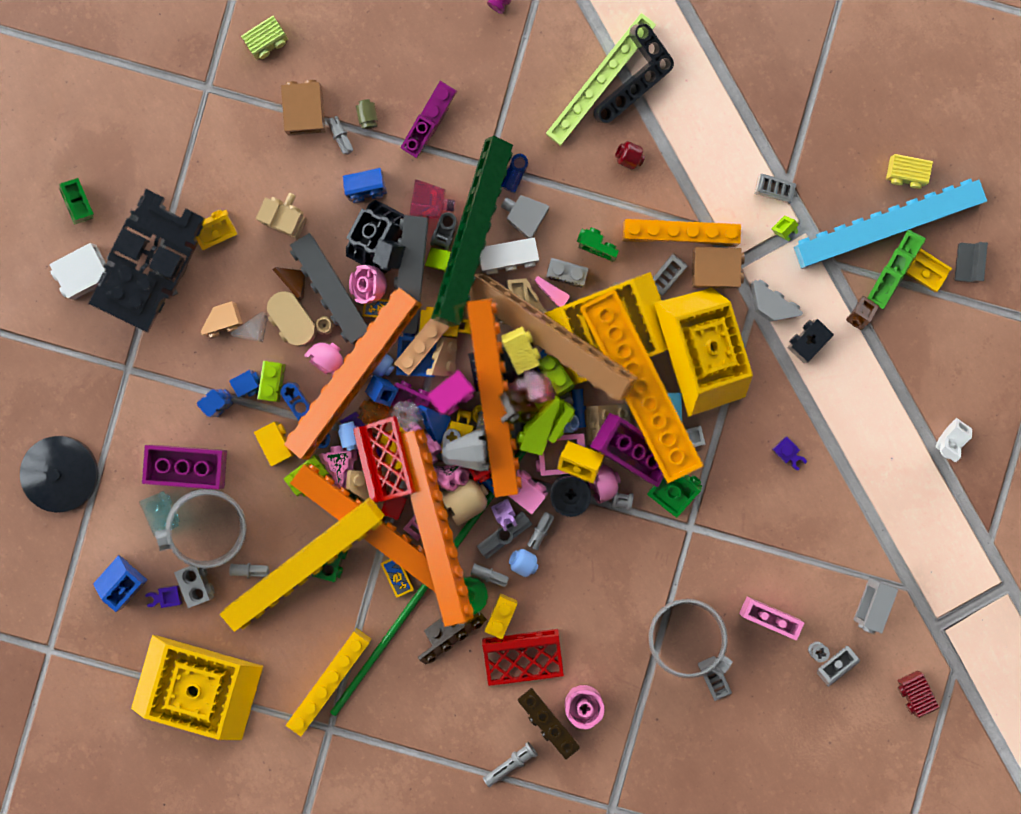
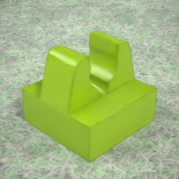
[771,215,799,241]

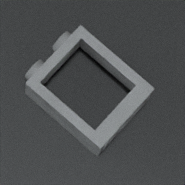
[854,577,898,634]

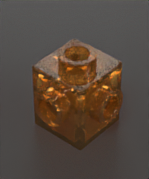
[357,398,391,431]

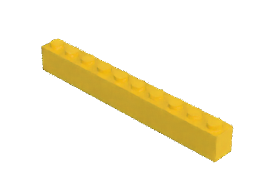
[219,497,384,632]

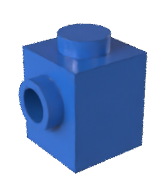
[229,370,261,398]
[365,375,398,406]

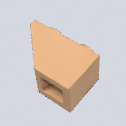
[201,301,243,338]

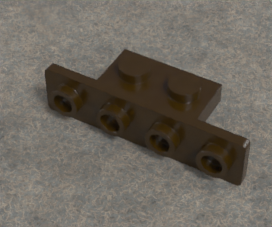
[418,612,487,664]
[518,688,580,759]

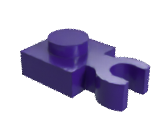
[772,436,807,471]
[145,585,182,608]

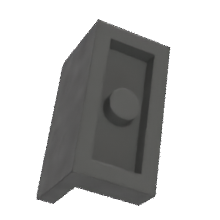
[954,242,988,283]

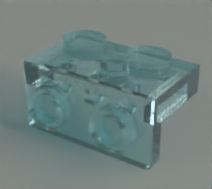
[139,491,180,537]

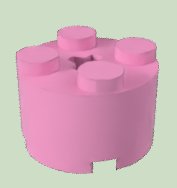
[565,685,604,729]

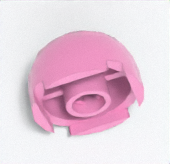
[349,265,387,304]
[304,343,344,378]
[588,464,621,504]

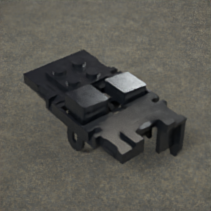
[88,189,205,333]

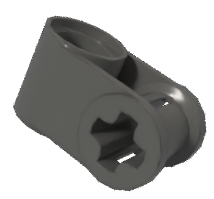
[430,212,458,251]

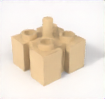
[256,193,307,240]

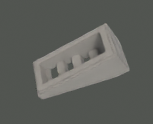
[754,173,796,203]
[653,253,688,296]
[698,656,732,701]

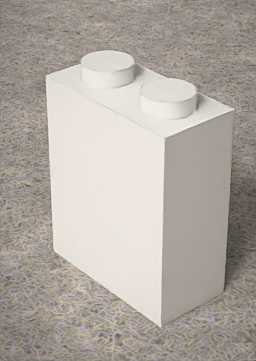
[49,243,106,300]

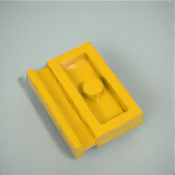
[906,249,952,292]

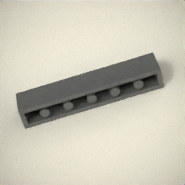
[394,215,429,334]
[290,233,368,344]

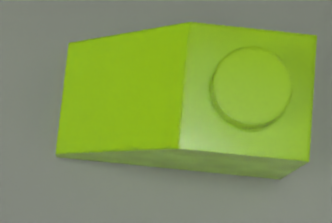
[425,248,451,272]

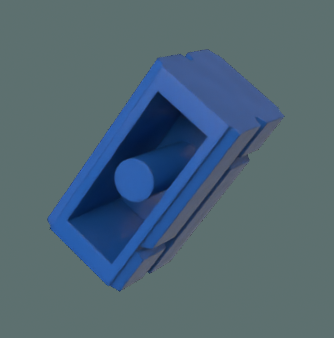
[197,389,234,417]

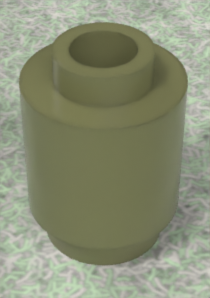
[356,99,378,129]

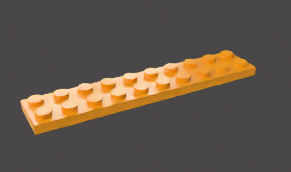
[579,289,703,483]

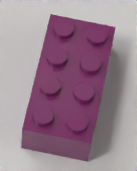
[590,413,664,487]
[142,444,227,490]

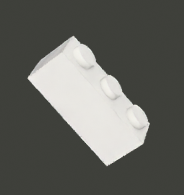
[480,237,539,275]

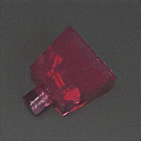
[409,179,456,219]

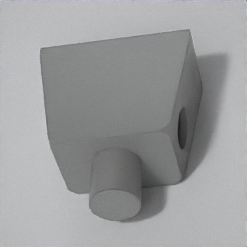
[501,195,550,239]

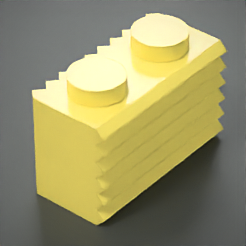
[886,154,933,189]
[501,327,541,375]

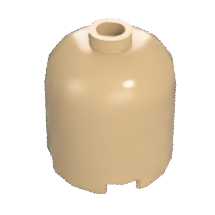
[442,479,488,526]

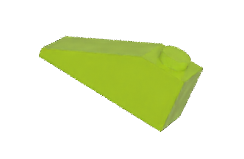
[516,395,560,456]

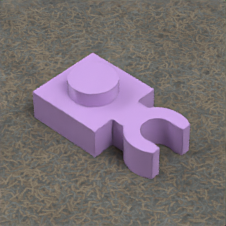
[491,499,517,531]

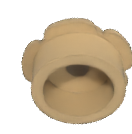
[315,316,334,335]

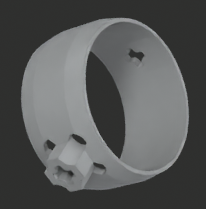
[155,489,247,568]
[649,599,733,678]

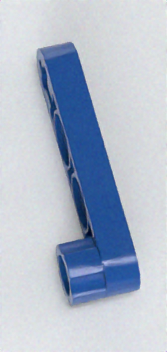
[281,381,331,448]

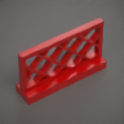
[353,416,415,503]
[482,629,564,686]

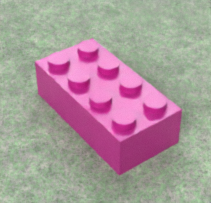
[427,371,476,415]

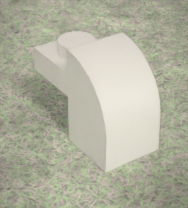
[936,418,972,463]

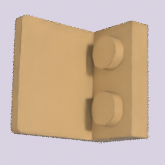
[585,404,630,445]

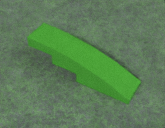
[868,230,926,309]

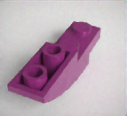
[400,81,457,158]

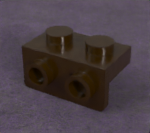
[499,391,539,424]

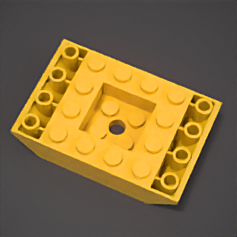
[544,272,668,385]
[654,288,753,417]
[131,634,263,740]

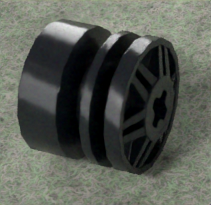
[550,474,591,517]

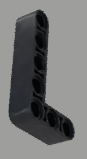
[593,23,674,123]

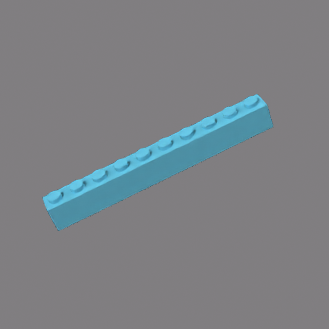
[793,179,987,269]

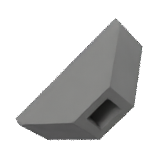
[750,279,803,322]

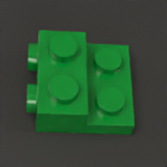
[576,228,619,262]
[647,474,702,518]

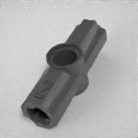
[477,511,532,559]

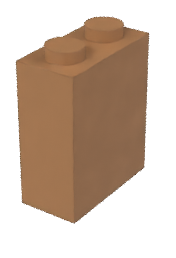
[281,80,326,135]
[692,247,745,288]

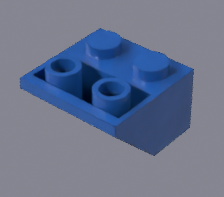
[343,168,387,203]
[93,555,148,612]

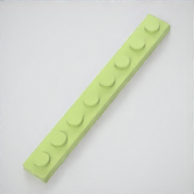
[546,13,656,146]

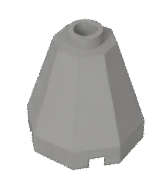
[443,429,490,471]

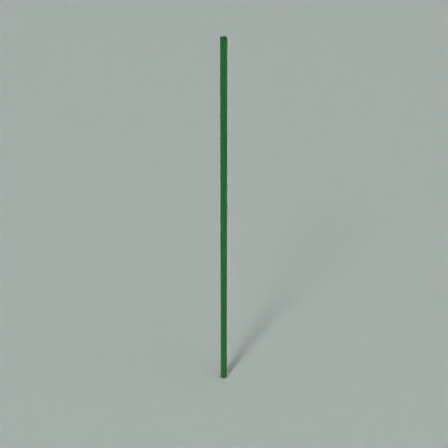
[330,384,576,716]

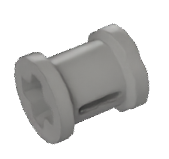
[611,492,633,510]
[808,641,830,662]

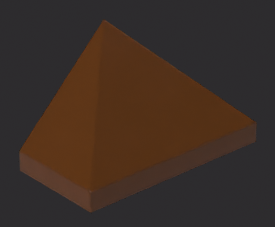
[272,267,305,300]

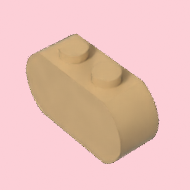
[267,292,317,346]

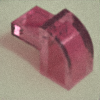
[508,370,555,404]

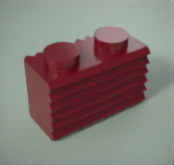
[897,670,940,718]

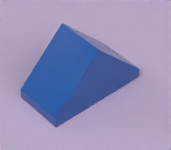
[417,405,451,444]

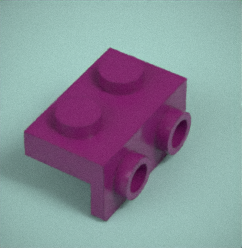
[391,381,431,419]

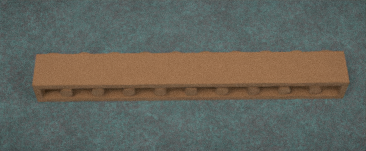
[469,272,638,401]

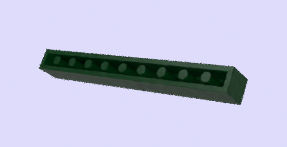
[431,135,513,327]

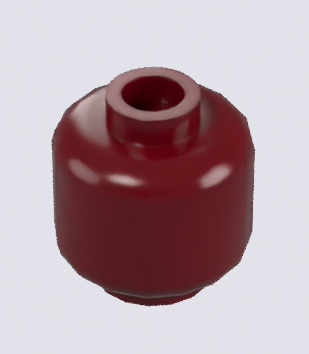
[615,141,645,170]

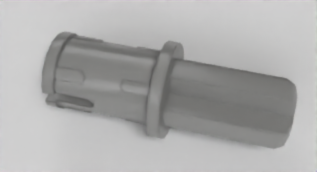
[327,116,353,155]
[527,512,554,550]
[229,563,269,578]
[470,563,509,587]

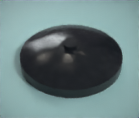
[20,436,99,513]

